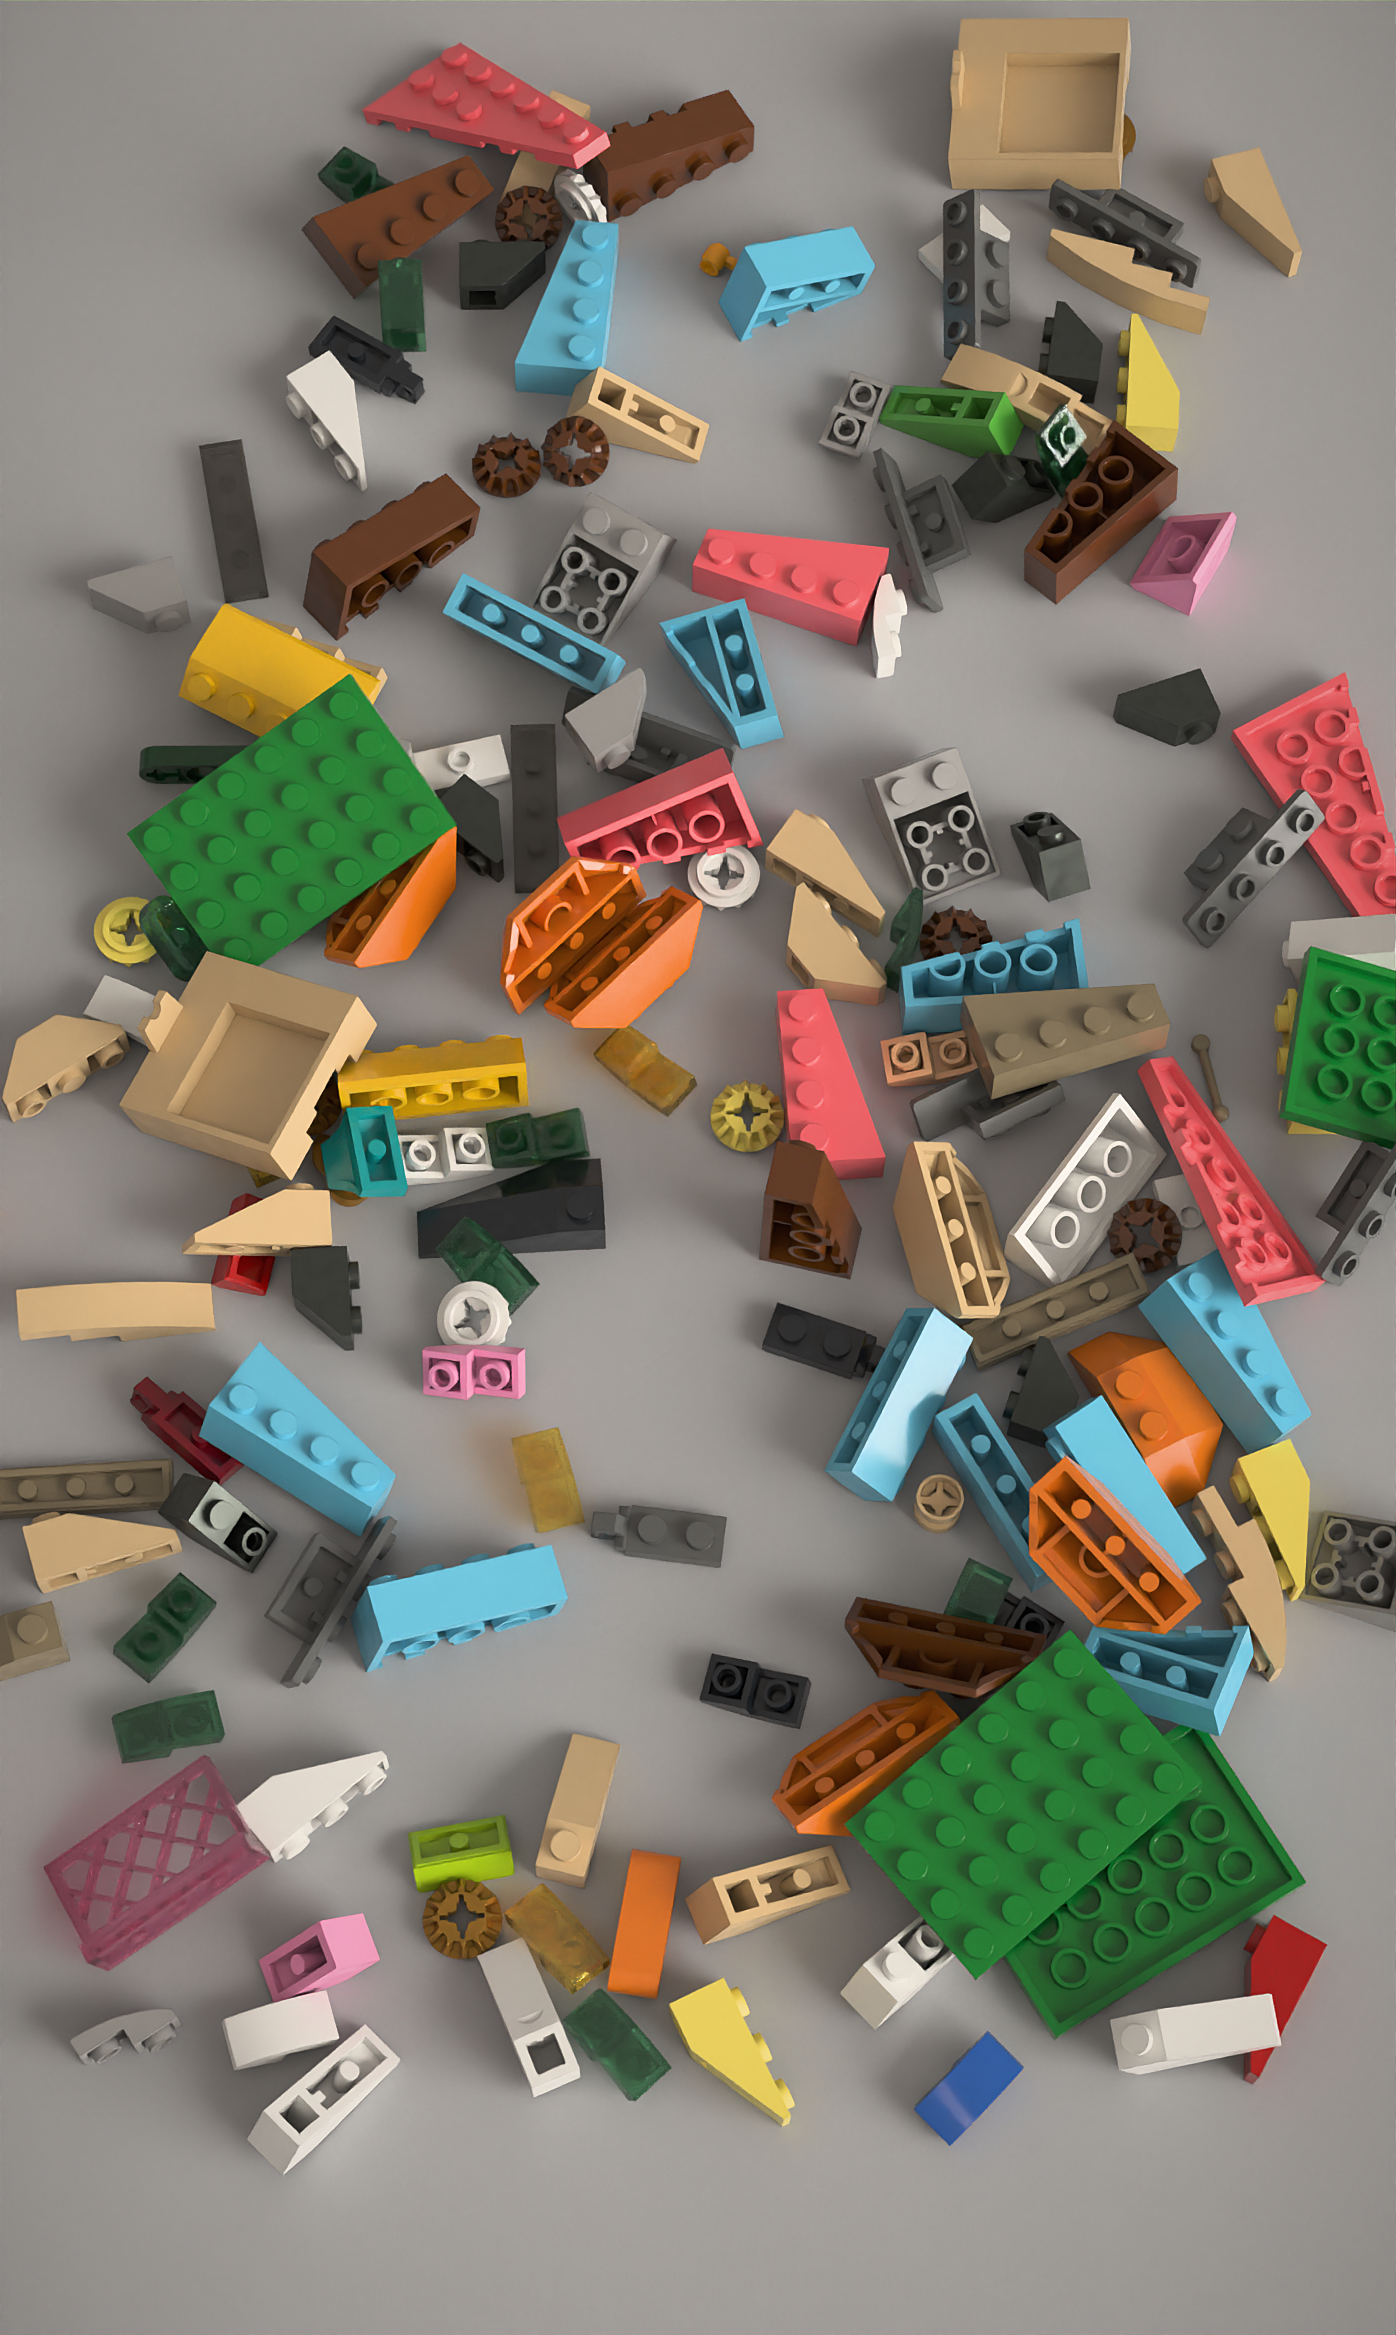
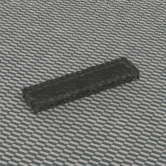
[199,439,269,604]
[510,724,559,894]

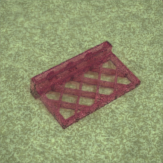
[43,1754,270,1971]

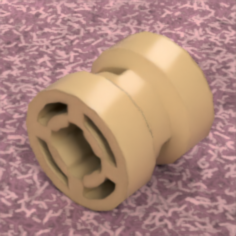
[913,1474,964,1534]

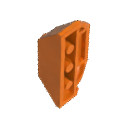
[324,826,457,968]
[500,856,647,1015]
[543,886,703,1028]
[1067,1331,1223,1509]
[1029,1455,1202,1635]
[771,1690,961,1837]

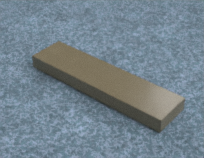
[959,1252,1151,1372]
[0,1458,174,1520]

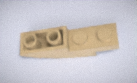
[939,344,1113,460]
[1190,1485,1286,1682]

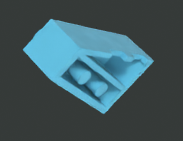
[718,226,875,342]
[659,598,784,749]
[1085,1626,1254,1737]

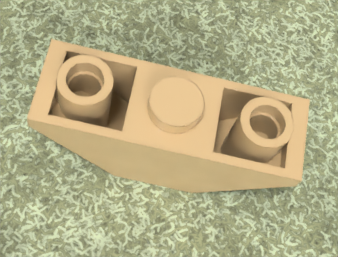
[786,882,887,1006]
[2,1014,131,1123]

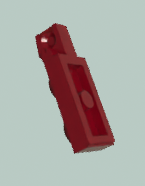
[130,1377,244,1486]

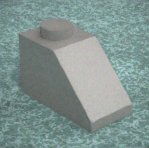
[87,556,191,634]
[564,667,647,773]

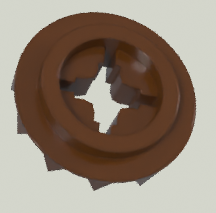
[495,185,563,251]
[541,416,610,487]
[472,433,542,498]
[919,905,992,960]
[1107,1198,1182,1273]

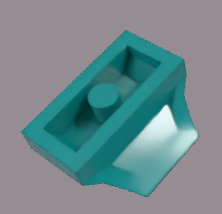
[320,1106,408,1197]

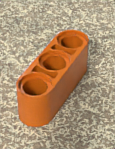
[607,1848,682,2000]

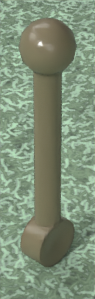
[1191,1034,1229,1123]

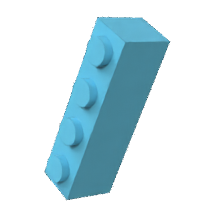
[442,573,626,695]
[824,1308,973,1502]
[932,1393,1053,1593]
[1043,1395,1207,1574]

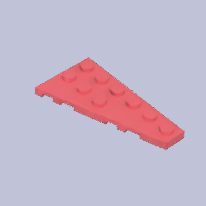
[362,43,610,169]
[1231,672,1396,917]
[1137,1056,1326,1307]

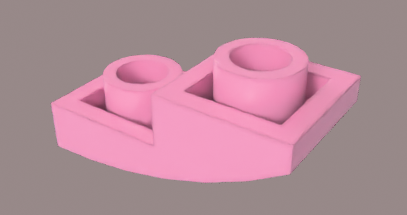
[422,1345,525,1400]

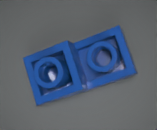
[914,2031,1024,2146]

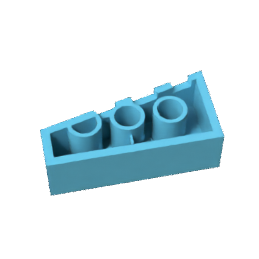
[514,220,619,396]
[898,918,1089,1035]
[1138,1248,1312,1454]
[199,1342,396,1537]
[350,1543,568,1672]

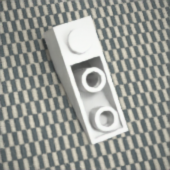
[285,350,367,491]
[233,1751,389,1863]
[840,1916,954,2030]
[477,1937,580,2097]

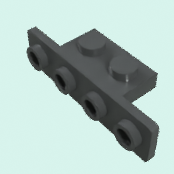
[1048,179,1201,288]
[943,189,1010,360]
[873,448,971,613]
[562,687,736,783]
[1182,789,1325,948]
[910,1068,1065,1142]
[1315,1142,1396,1286]
[264,1516,398,1688]

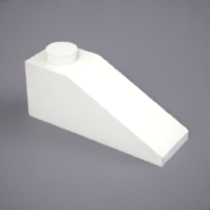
[1110,1994,1281,2075]
[247,2024,400,2176]

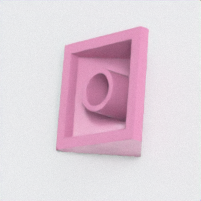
[1130,512,1237,616]

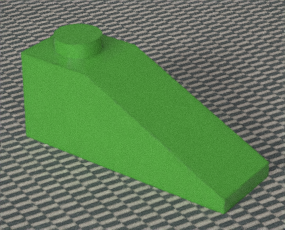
[879,385,1024,458]

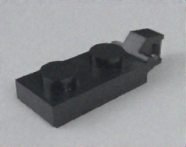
[308,316,425,404]
[762,1302,886,1380]

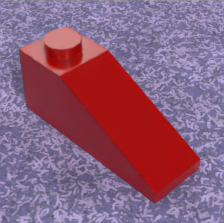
[1243,1915,1327,2085]

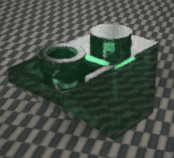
[378,257,427,352]

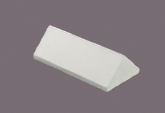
[1003,1093,1167,1288]

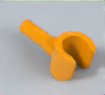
[699,243,738,276]

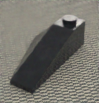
[417,1158,606,1259]

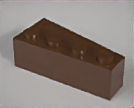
[583,89,754,222]
[301,155,494,299]
[1024,420,1178,605]
[303,474,481,641]
[759,1140,862,1280]

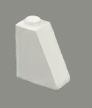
[1282,914,1396,985]

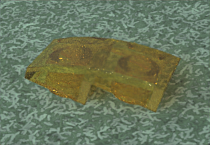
[593,1025,697,1117]
[511,1427,585,1533]
[504,1883,611,1995]

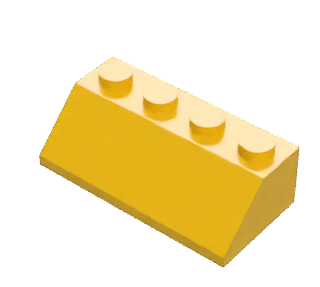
[178,603,381,737]
[337,1035,529,1120]

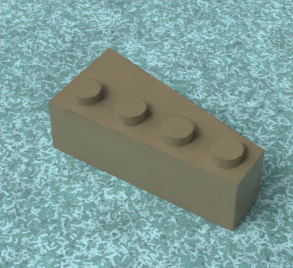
[960,983,1171,1100]

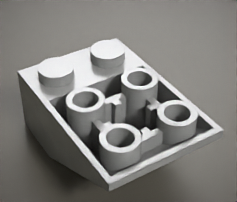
[528,492,677,647]
[861,747,1002,906]
[1299,1510,1396,1632]

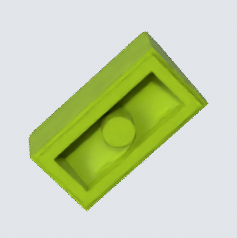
[408,1815,515,1893]

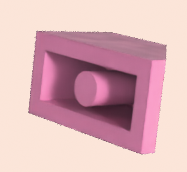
[258,1913,380,2003]

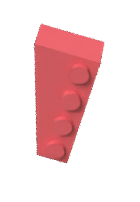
[692,529,889,646]
[556,748,764,869]
[775,988,886,1180]

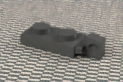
[591,1505,727,1568]

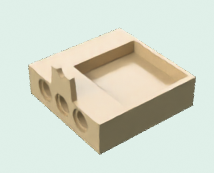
[948,18,1131,190]
[119,951,377,1181]

